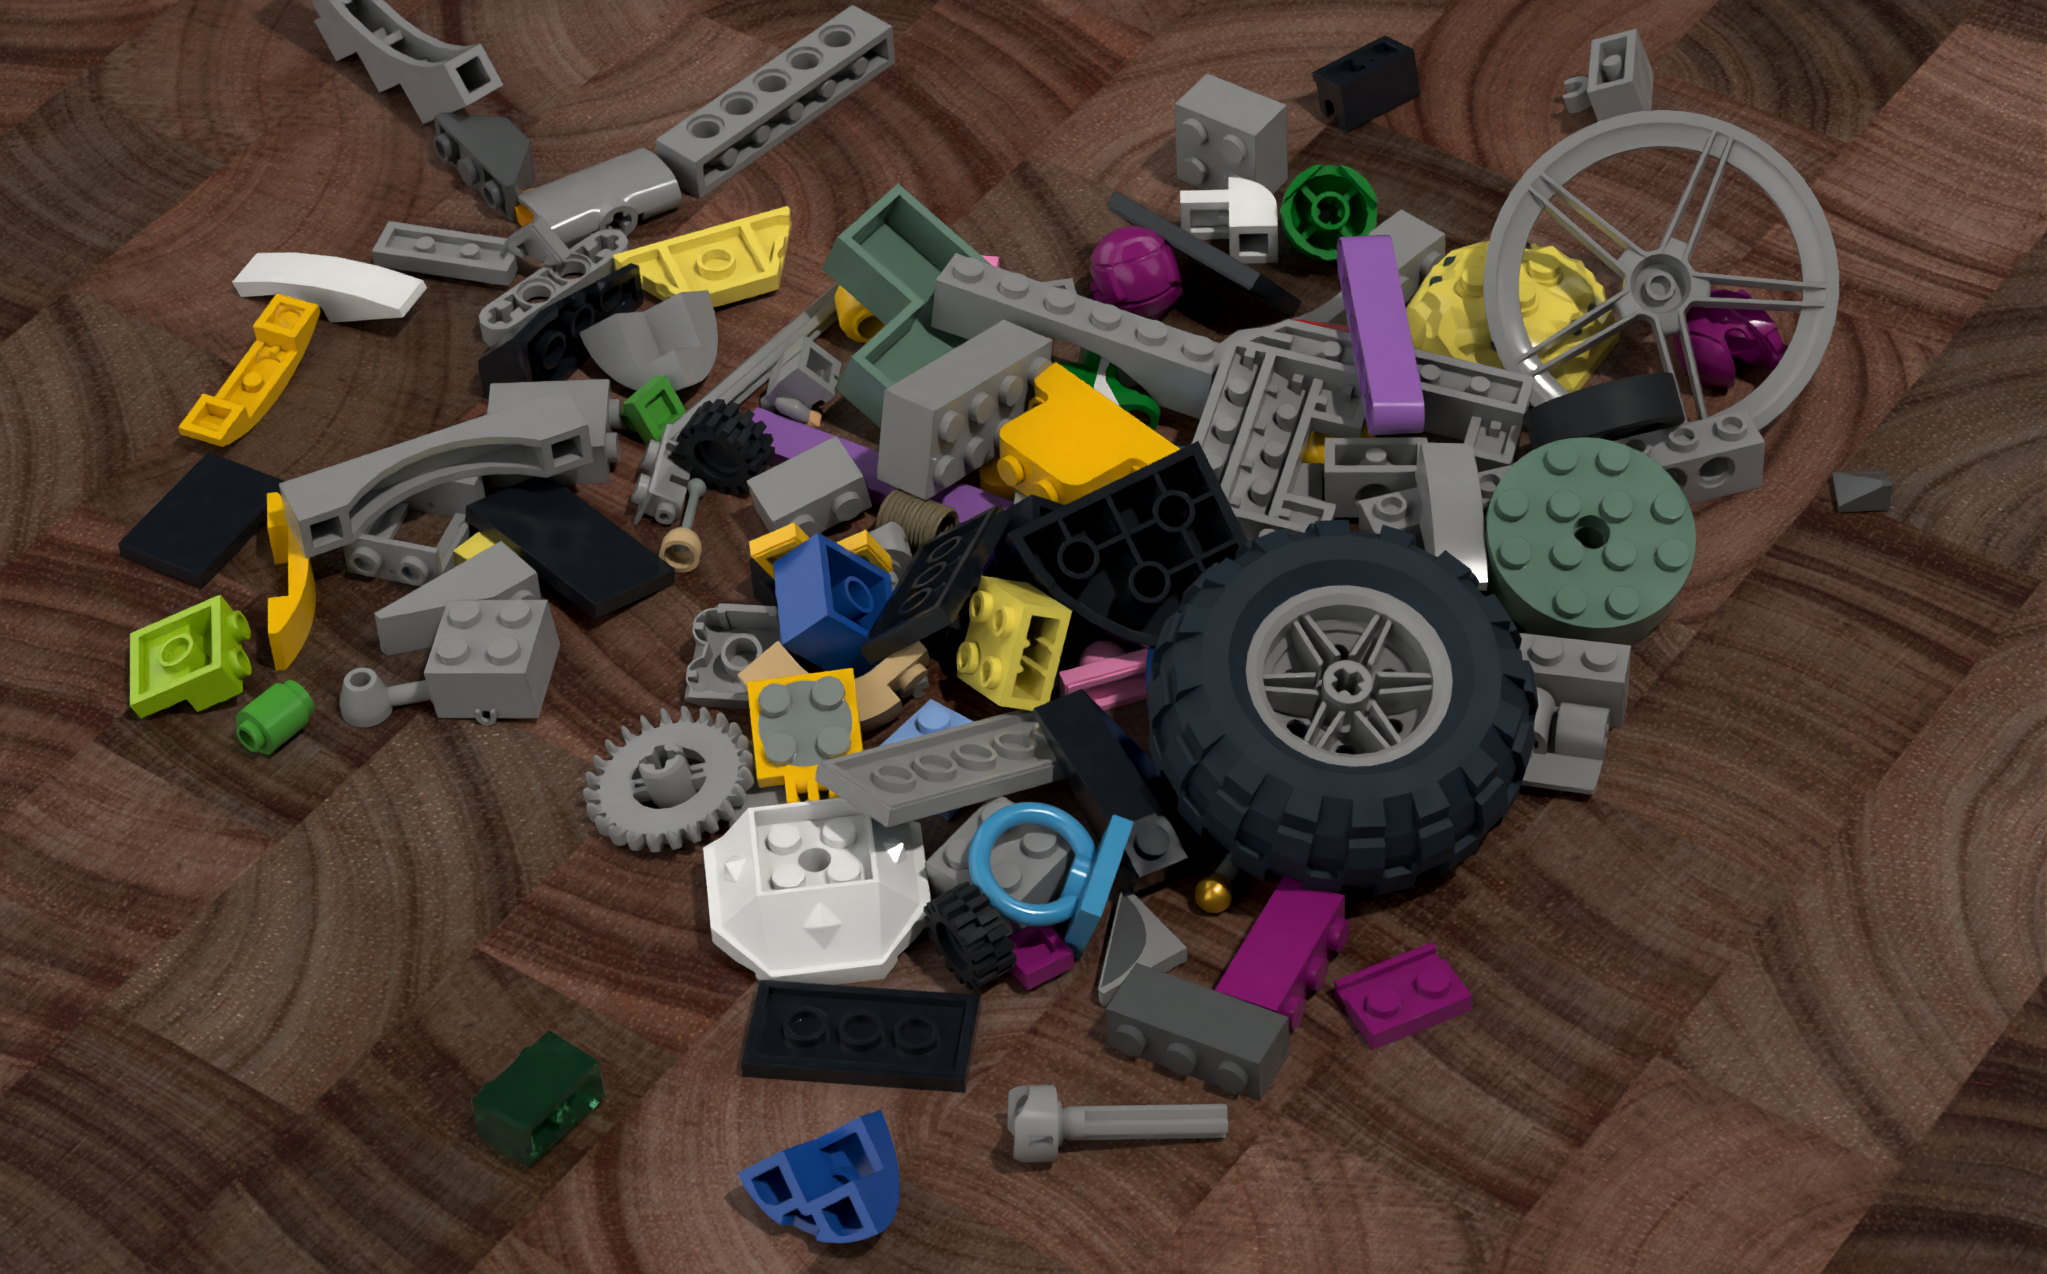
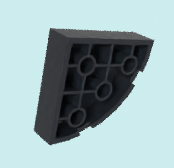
[1006,441,1248,650]

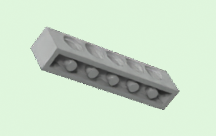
[656,5,895,199]

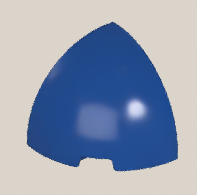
[737,1110,900,1243]

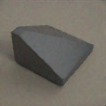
[1832,470,1892,512]

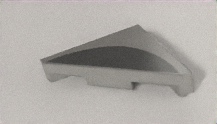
[1098,887,1187,1007]

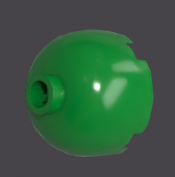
[1280,164,1378,263]

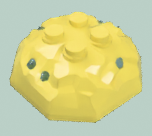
[1406,241,1620,406]

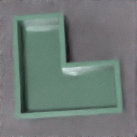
[822,184,993,429]

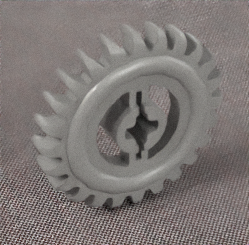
[583,705,756,852]

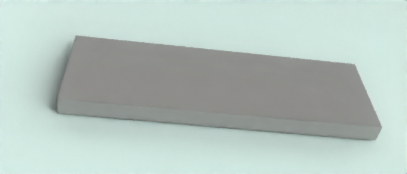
[815,709,1066,828]

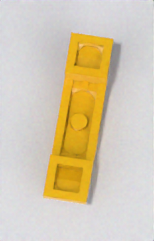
[178,293,320,447]
[267,492,316,671]

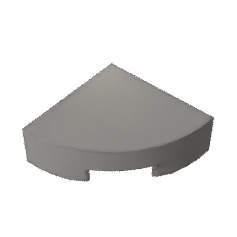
[504,216,572,266]

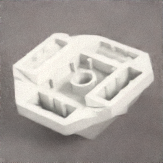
[703,798,931,985]

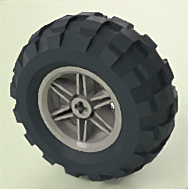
[1145,520,1539,897]

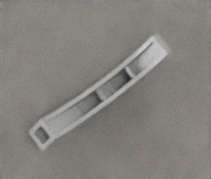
[311,0,503,124]

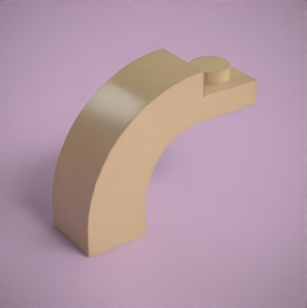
[737,641,931,734]

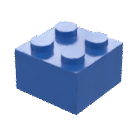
[773,533,893,679]

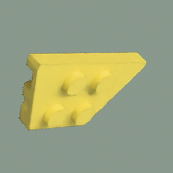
[613,206,792,308]

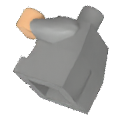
[761,335,842,430]

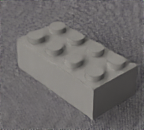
[876,320,1053,501]

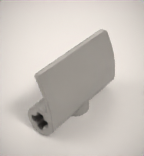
[517,148,682,249]
[1521,687,1611,795]

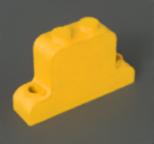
[997,362,1180,505]

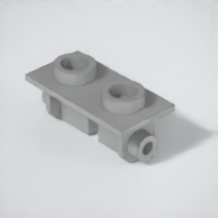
[630,423,692,526]

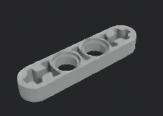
[479,229,629,346]

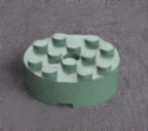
[1484,437,1696,645]

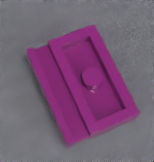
[1334,942,1472,1050]

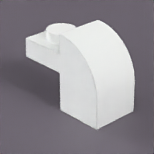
[1180,177,1278,264]

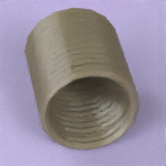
[876,489,959,553]

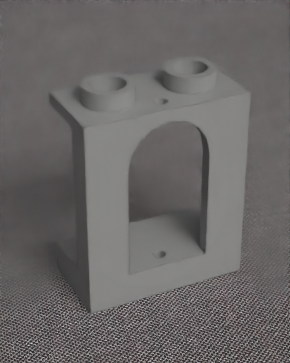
[343,476,485,586]

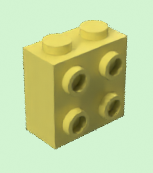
[956,576,1072,711]

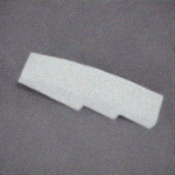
[232,252,427,323]

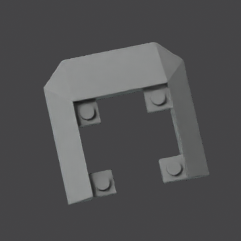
[1192,319,1535,542]

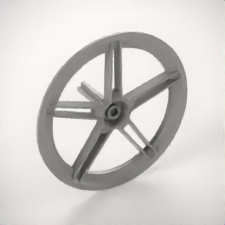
[1483,110,1839,431]

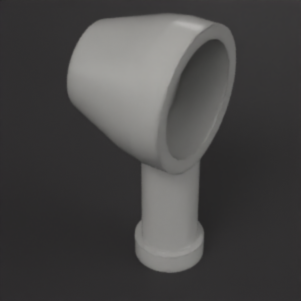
[339,668,433,728]

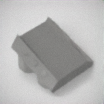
[684,603,798,709]

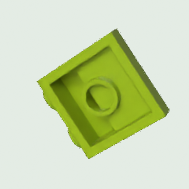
[130,595,252,718]

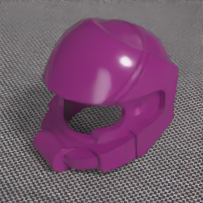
[1089,226,1183,320]
[1673,289,1789,388]

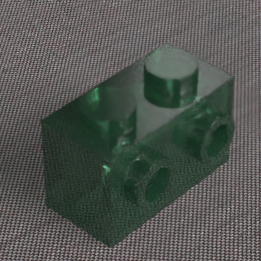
[471,1030,605,1169]

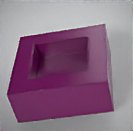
[1007,926,1074,991]

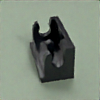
[1312,35,1421,132]

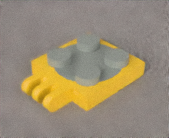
[747,668,863,804]

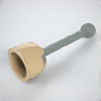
[659,478,706,573]

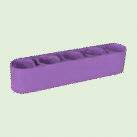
[1337,235,1425,436]

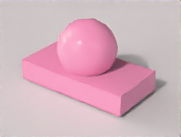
[1059,640,1148,711]

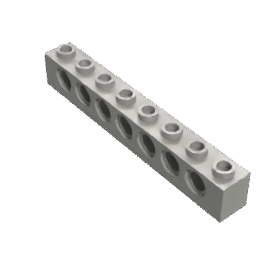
[1359,410,1765,551]

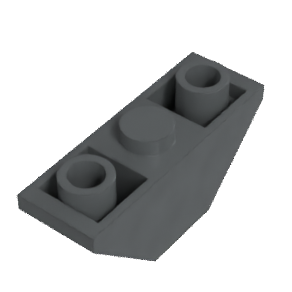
[433,113,536,223]

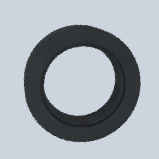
[1524,372,1685,450]

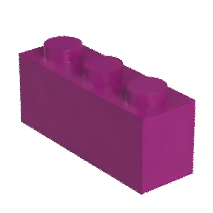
[1214,876,1351,1030]

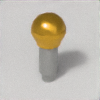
[1195,852,1242,913]

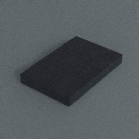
[118,452,285,588]

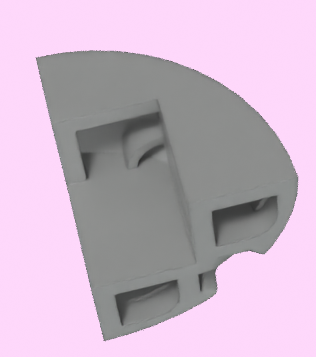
[579,290,718,391]

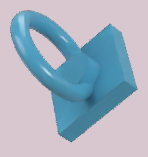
[968,802,1134,960]

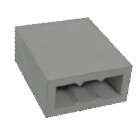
[487,379,622,488]

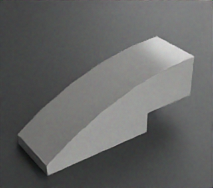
[1415,442,1488,591]

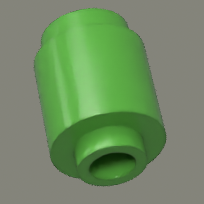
[236,680,315,755]

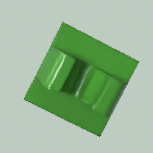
[621,375,686,445]

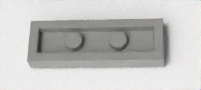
[372,221,525,286]

